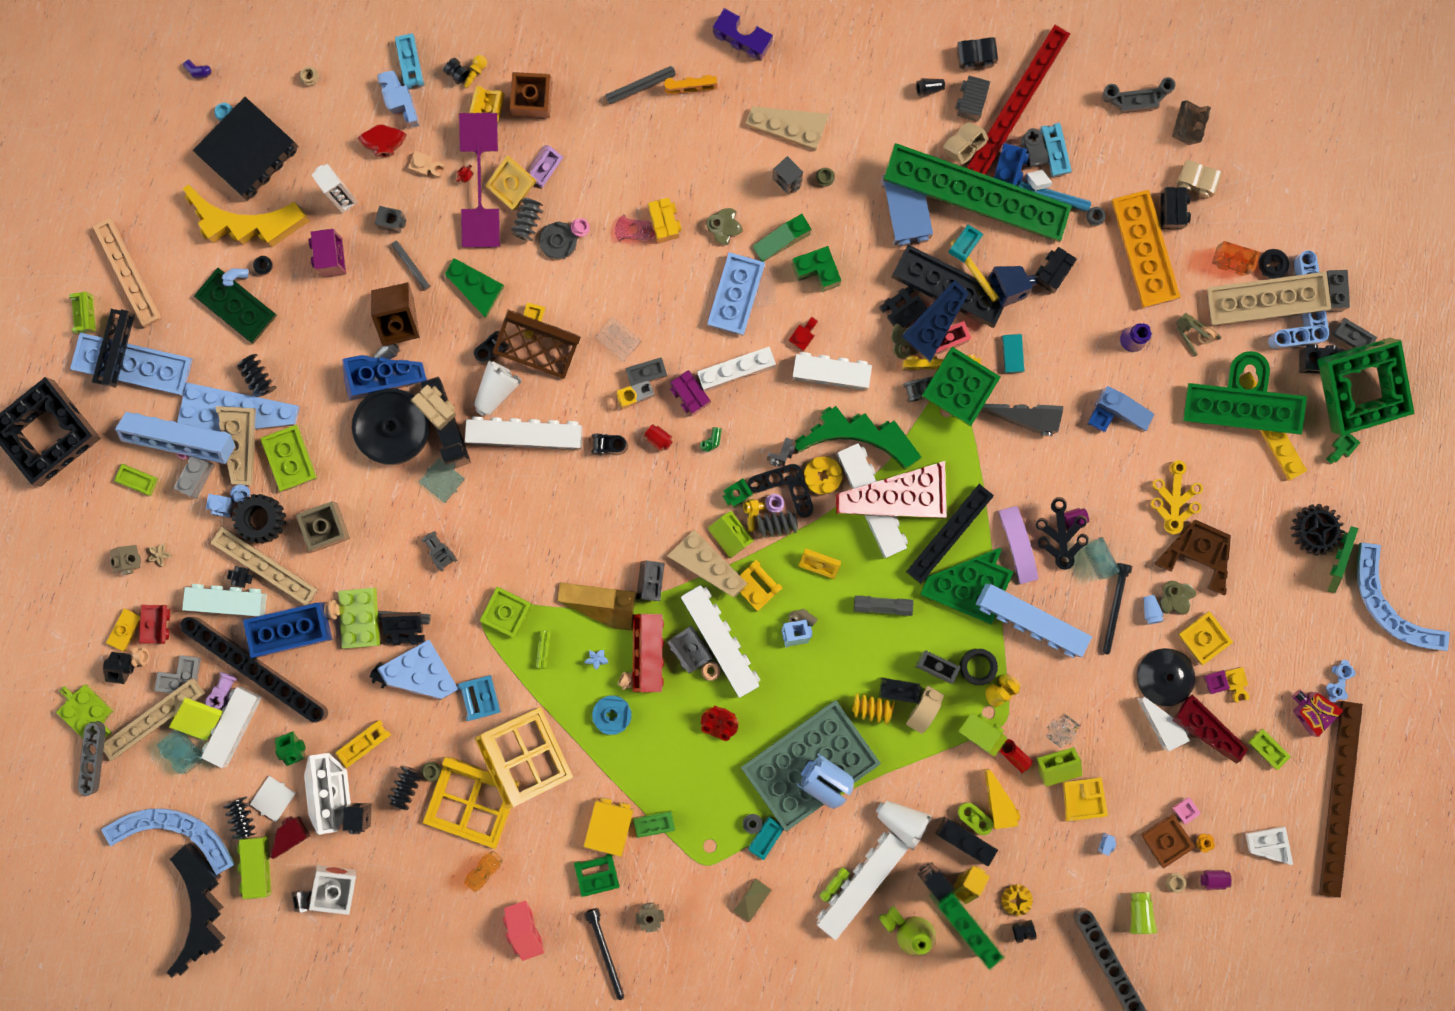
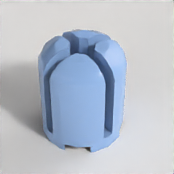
[797,754,854,809]

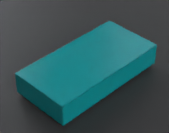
[948,224,984,263]
[1002,334,1025,374]
[747,816,784,860]

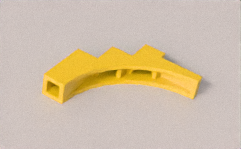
[183,184,309,247]

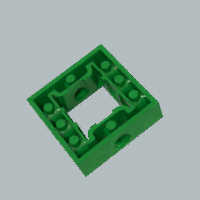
[1317,337,1415,436]

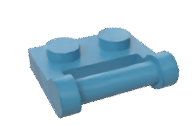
[458,675,501,721]

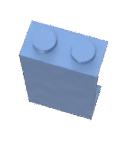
[881,175,933,247]

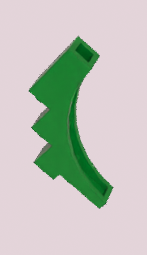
[794,406,922,470]

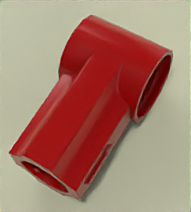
[998,739,1034,774]

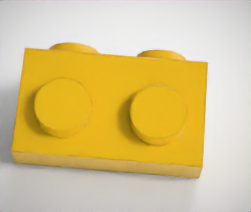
[469,86,505,121]

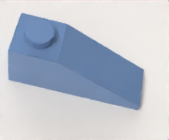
[1094,386,1154,431]

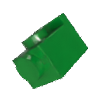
[722,478,753,508]

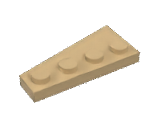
[746,106,829,151]
[667,529,748,598]

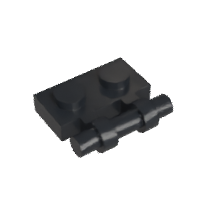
[879,286,928,329]
[381,612,425,646]

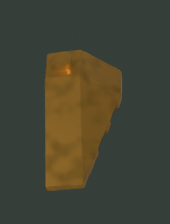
[558,582,636,631]

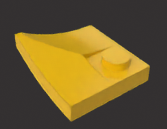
[1062,777,1108,821]

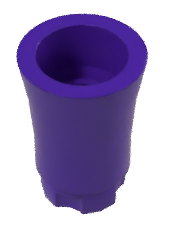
[1120,323,1152,352]

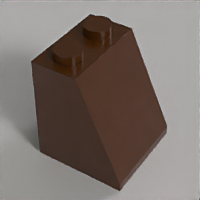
[371,282,420,346]

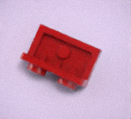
[139,604,170,644]

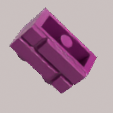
[670,370,711,416]

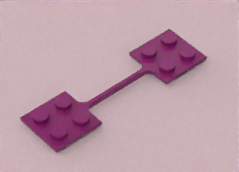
[459,113,500,247]

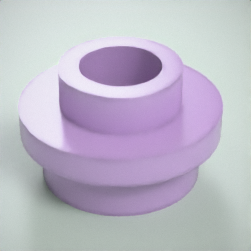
[765,494,784,513]

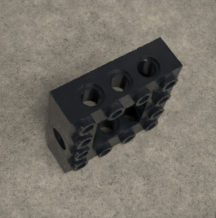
[0,377,101,487]

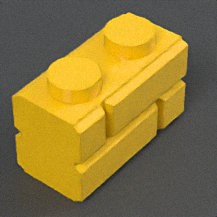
[647,197,682,243]

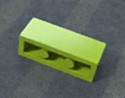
[237,836,271,899]

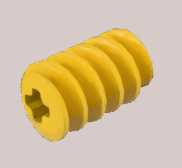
[852,693,894,725]

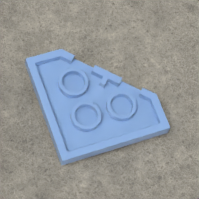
[378,640,458,700]

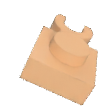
[408,151,445,178]

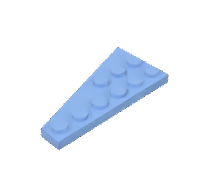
[177,383,300,432]

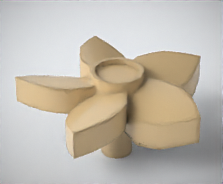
[148,543,172,567]

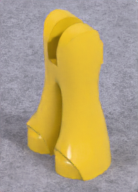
[985,674,1021,707]

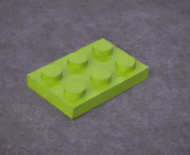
[260,425,318,492]
[338,588,380,649]

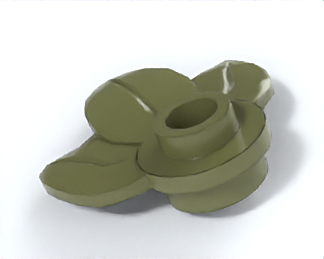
[706,208,743,245]
[891,324,918,359]
[1160,580,1196,615]

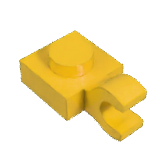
[523,302,546,339]

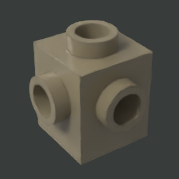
[110,545,141,575]
[636,902,664,932]

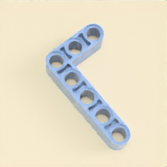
[1268,250,1329,350]

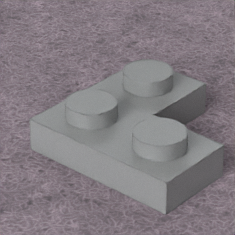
[154,655,201,693]

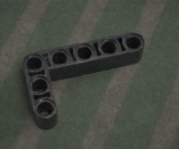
[420,376,471,470]

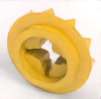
[1002,884,1034,917]

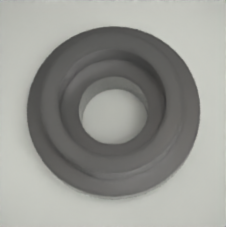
[1086,207,1106,226]
[743,814,762,834]

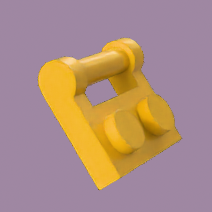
[739,560,783,611]

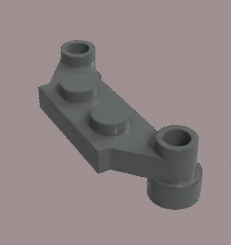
[1102,77,1176,113]

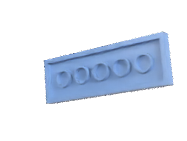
[70,333,193,396]

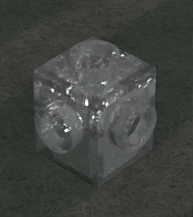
[1046,713,1080,748]

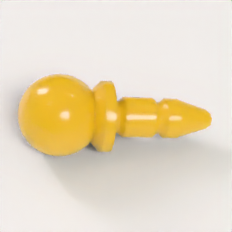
[464,55,487,88]

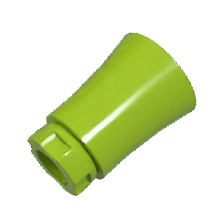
[1130,892,1158,934]

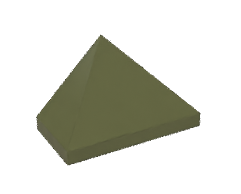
[733,878,772,922]

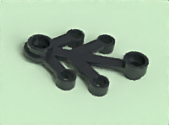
[1036,497,1089,570]

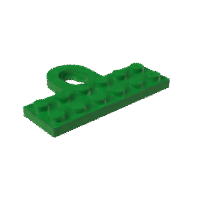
[1183,351,1307,435]

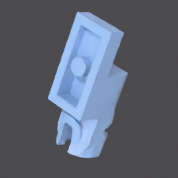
[377,71,420,128]

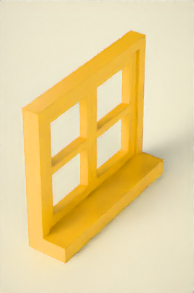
[474,707,573,809]
[423,756,520,849]

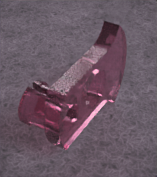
[615,214,655,242]

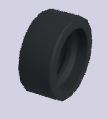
[960,649,998,685]

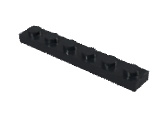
[906,483,994,584]

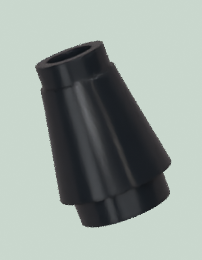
[916,78,945,97]

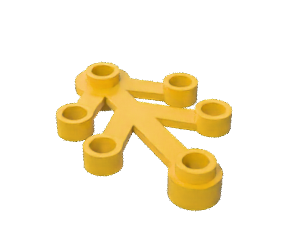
[1150,460,1203,534]

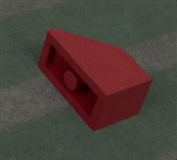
[271,816,311,859]

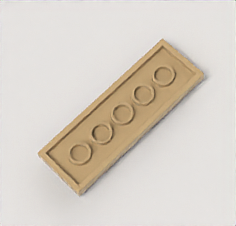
[1207,271,1331,326]

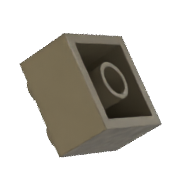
[296,501,350,552]

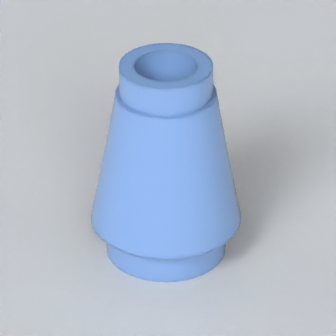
[1143,595,1164,625]

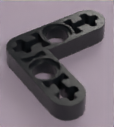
[748,464,813,518]

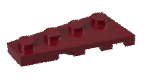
[1172,694,1248,764]

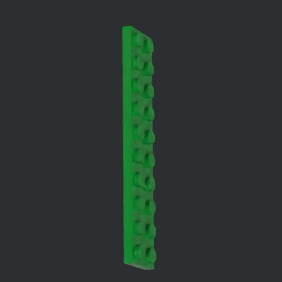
[883,143,1072,242]

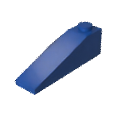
[342,355,427,401]

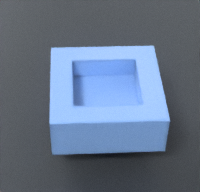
[1098,833,1116,856]

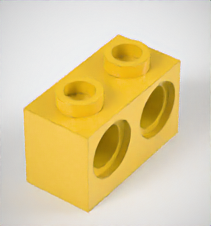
[952,866,990,904]

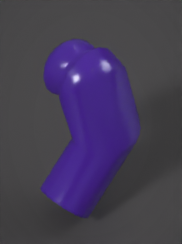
[183,60,211,79]

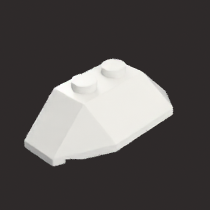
[304,753,351,835]

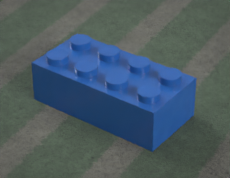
[243,602,333,658]

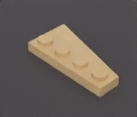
[215,406,256,485]

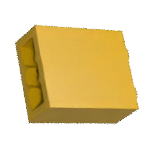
[584,797,634,857]

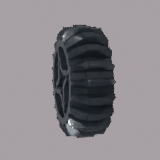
[1290,504,1345,556]

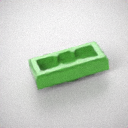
[633,811,675,838]

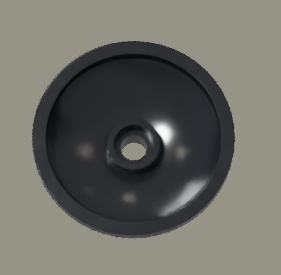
[1137,648,1195,706]

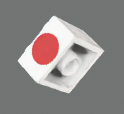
[309,865,356,915]

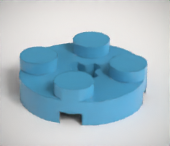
[592,695,632,735]

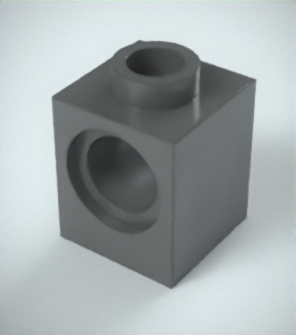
[375,206,406,233]

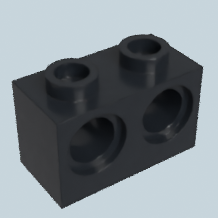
[1299,344,1344,374]

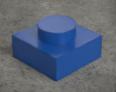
[1087,406,1114,433]

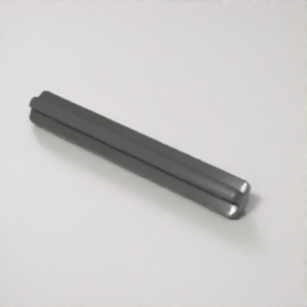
[605,66,676,104]

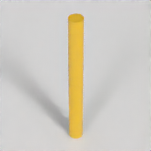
[950,239,999,302]

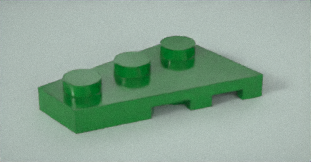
[445,258,504,318]
[1328,526,1359,593]

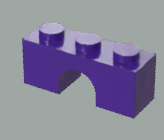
[713,8,773,61]

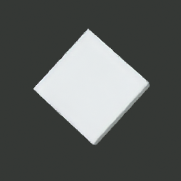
[1025,170,1052,191]

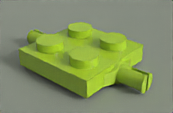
[56,684,114,738]

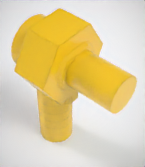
[743,499,767,531]

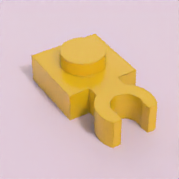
[1224,667,1249,703]

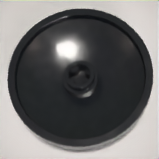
[352,388,430,465]

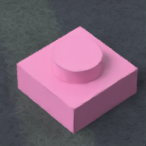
[1172,797,1201,825]

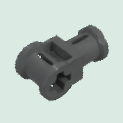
[421,531,458,572]

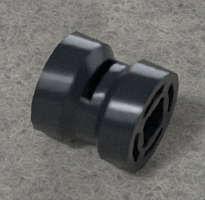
[443,57,470,84]
[1012,920,1037,944]

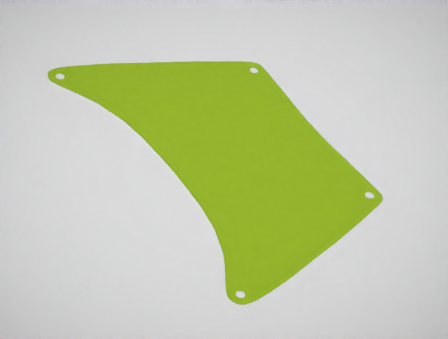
[481,402,1010,866]

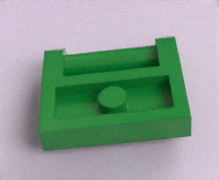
[574,853,620,897]

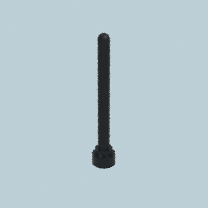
[1103,563,1133,655]
[584,908,624,1000]

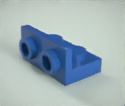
[993,143,1029,186]

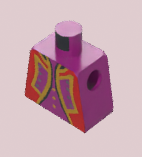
[1292,689,1343,737]

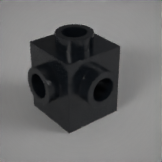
[103,652,134,684]

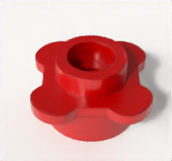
[456,164,474,183]

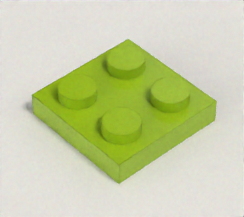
[480,586,532,638]

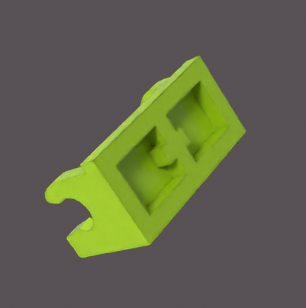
[69,291,96,335]

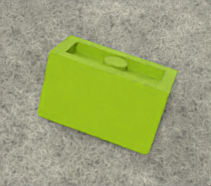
[708,511,754,558]

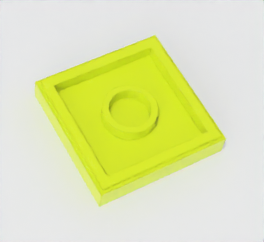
[169,697,222,741]

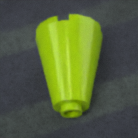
[897,916,936,956]

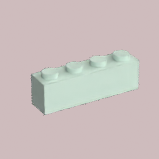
[182,584,267,616]

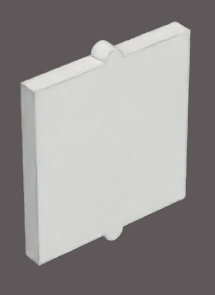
[250,776,296,822]

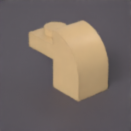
[906,686,944,734]

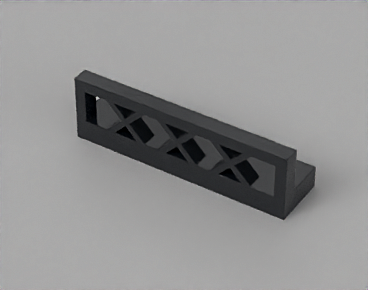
[92,308,135,388]

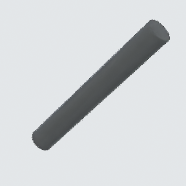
[391,241,430,290]

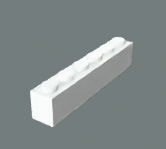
[465,416,583,450]
[836,443,908,558]
[681,585,761,698]
[816,831,909,940]

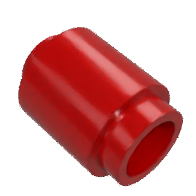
[644,424,673,451]

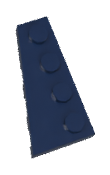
[902,280,969,363]

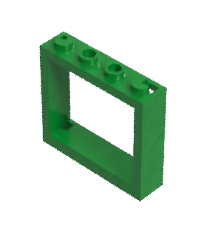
[929,892,1005,970]

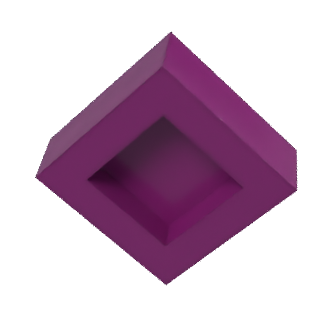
[1203,670,1230,694]

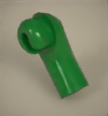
[700,427,722,452]

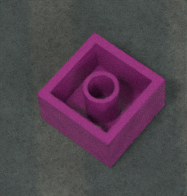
[308,229,346,277]

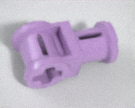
[206,672,237,710]

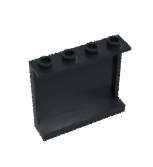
[192,96,299,201]

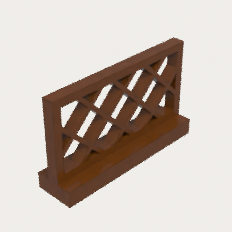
[492,309,581,379]

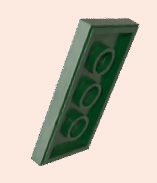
[194,267,277,344]

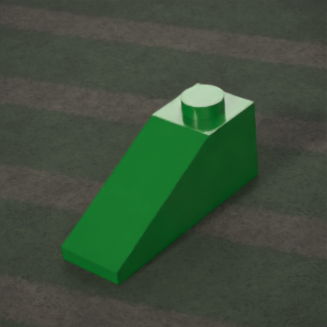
[752,213,812,262]

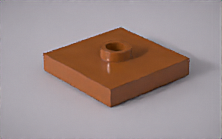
[1140,814,1195,869]

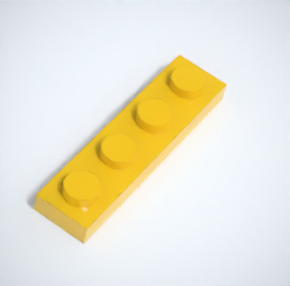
[902,355,981,370]

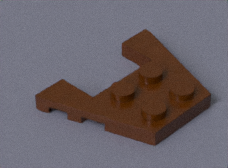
[1154,519,1231,596]

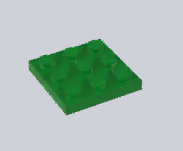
[921,347,1001,426]

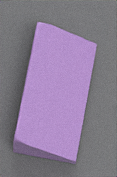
[527,145,563,188]

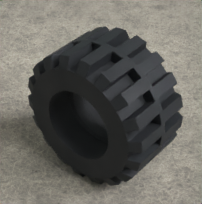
[232,494,286,543]

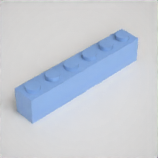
[115,412,235,464]
[976,584,1092,659]

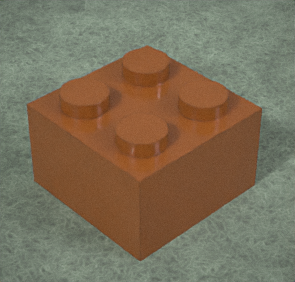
[510,72,553,118]

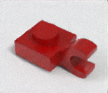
[788,317,818,352]

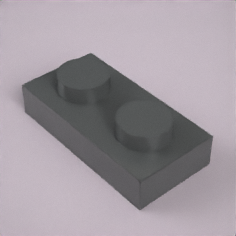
[1333,318,1378,348]
[625,357,667,386]

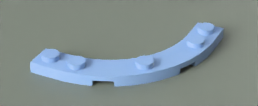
[1357,542,1450,651]
[101,808,235,875]

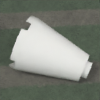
[474,361,522,416]
[876,801,932,850]

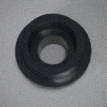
[253,256,273,275]

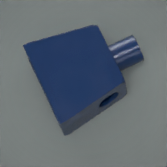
[988,266,1037,307]

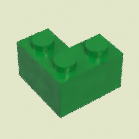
[792,246,842,292]

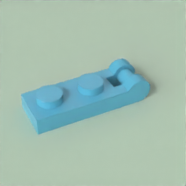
[395,33,425,89]
[1040,123,1072,177]

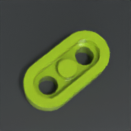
[957,802,993,835]

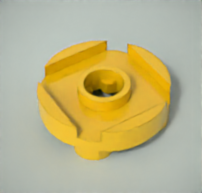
[804,456,842,495]

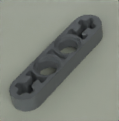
[78,721,106,796]

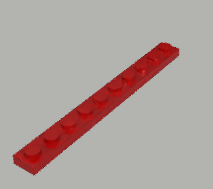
[967,24,1070,175]

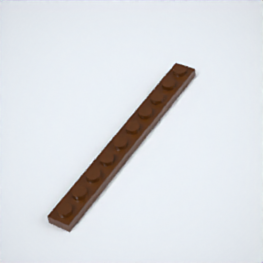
[1319,701,1363,898]

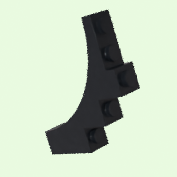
[166,843,226,978]

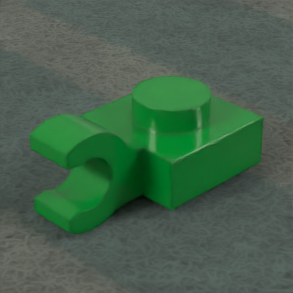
[1326,434,1361,464]

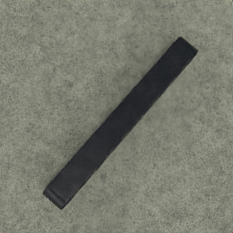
[180,617,328,722]

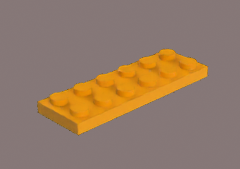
[1111,189,1181,308]

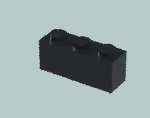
[935,817,998,867]
[917,862,954,902]

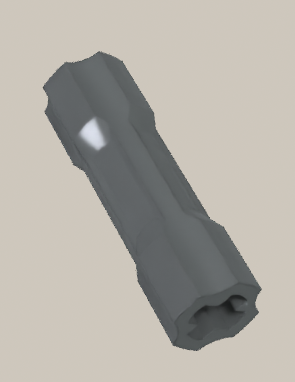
[854,595,913,616]

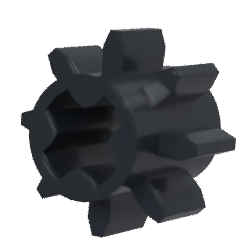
[227,566,253,588]

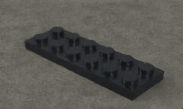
[891,245,1004,328]

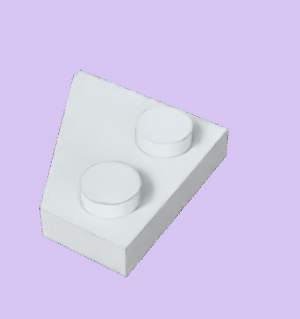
[1245,826,1293,865]

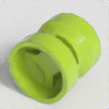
[878,905,905,933]

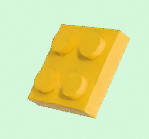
[485,156,537,210]
[1177,611,1233,665]

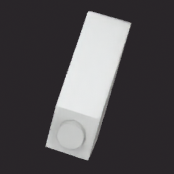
[1137,697,1189,751]

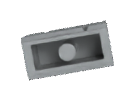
[174,456,215,498]

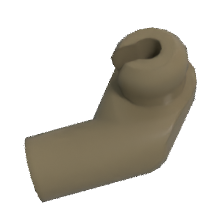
[788,609,818,626]

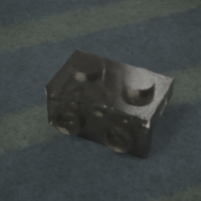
[1172,100,1211,145]

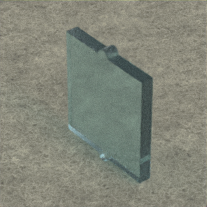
[419,458,465,503]

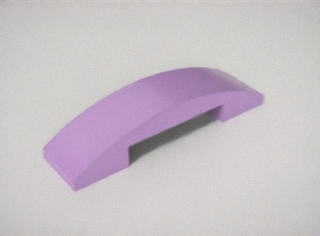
[998,506,1038,585]

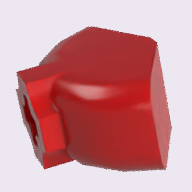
[358,124,407,158]

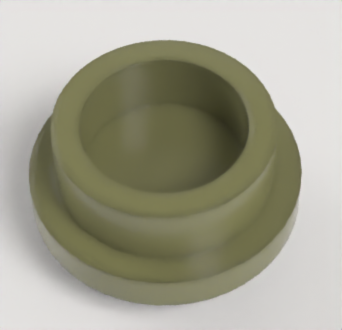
[816,167,835,187]
[422,762,441,781]

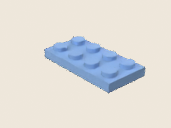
[707,252,765,336]

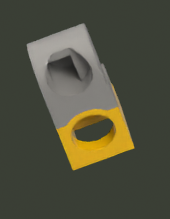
[616,381,655,410]

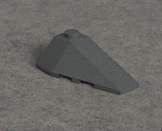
[981,404,1063,437]

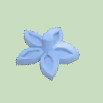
[585,650,608,670]

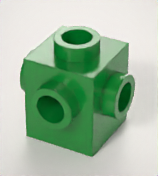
[275,731,306,766]

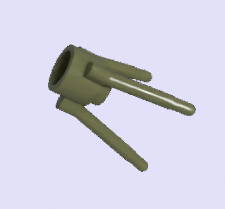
[1175,312,1221,356]

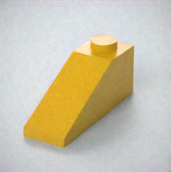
[984,768,1020,829]

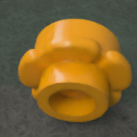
[1196,833,1215,853]

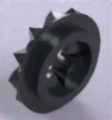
[1258,249,1289,279]

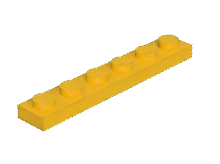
[1239,371,1307,481]

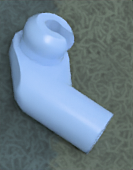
[222,268,248,286]

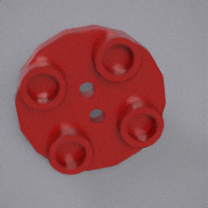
[701,705,739,741]

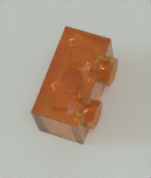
[1212,241,1260,276]

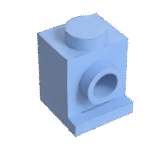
[206,494,234,518]
[781,620,812,648]

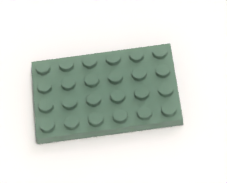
[741,700,881,832]

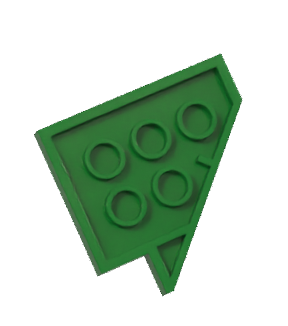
[920,548,1014,625]

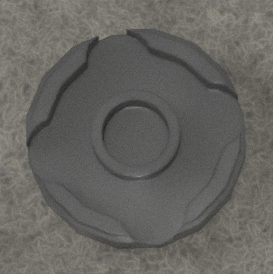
[539,222,577,260]

